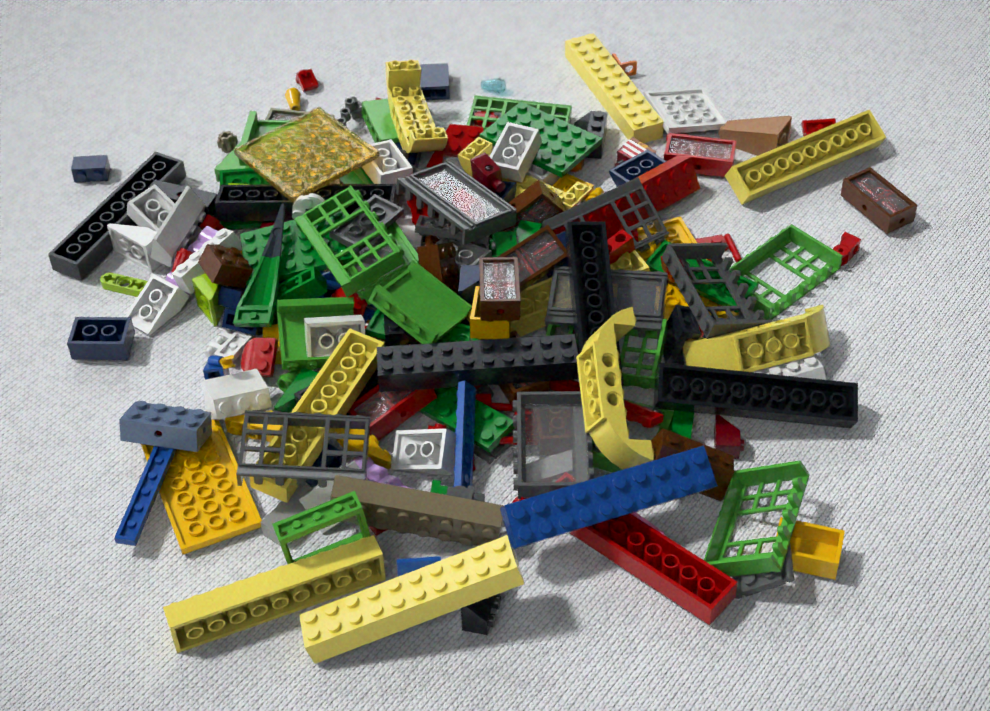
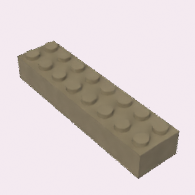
[330,475,504,546]

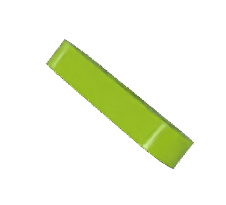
[100,272,147,297]

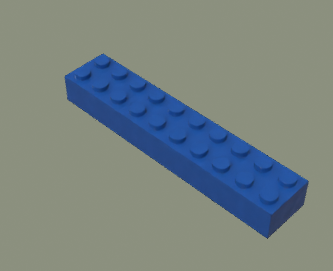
[500,446,717,549]

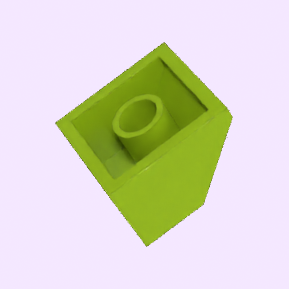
[192,273,225,327]

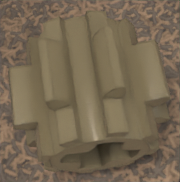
[217,131,238,153]

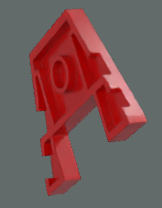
[426,124,484,168]

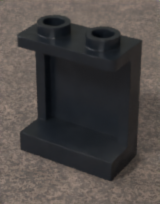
[663,305,701,365]

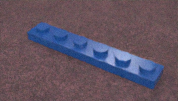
[453,381,476,488]
[114,446,176,546]

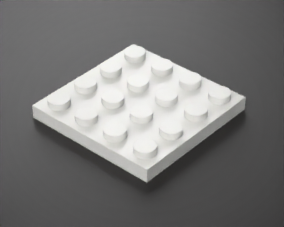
[644,87,728,134]

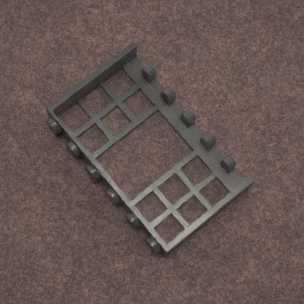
[542,177,669,253]
[662,243,773,339]
[236,410,370,488]

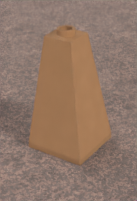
[718,116,792,156]

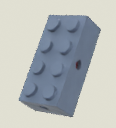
[119,401,212,452]

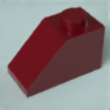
[714,415,744,459]

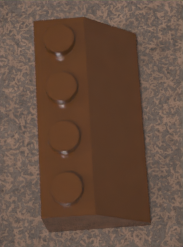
[651,428,734,502]

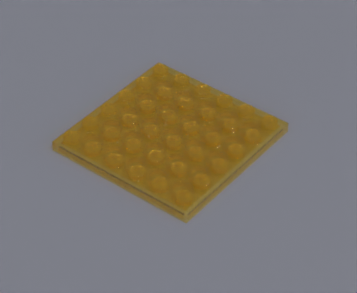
[234,107,380,202]

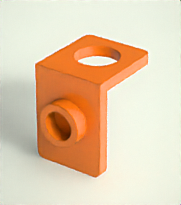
[612,53,637,76]

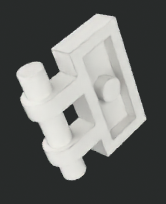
[204,329,252,362]

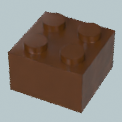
[198,244,253,288]

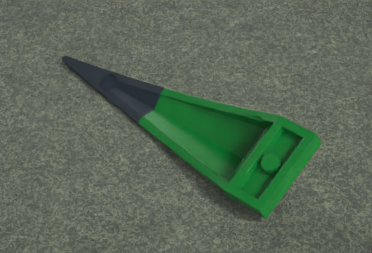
[233,203,285,327]

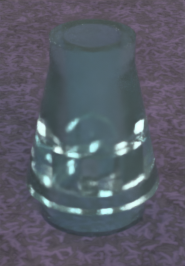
[481,77,506,94]

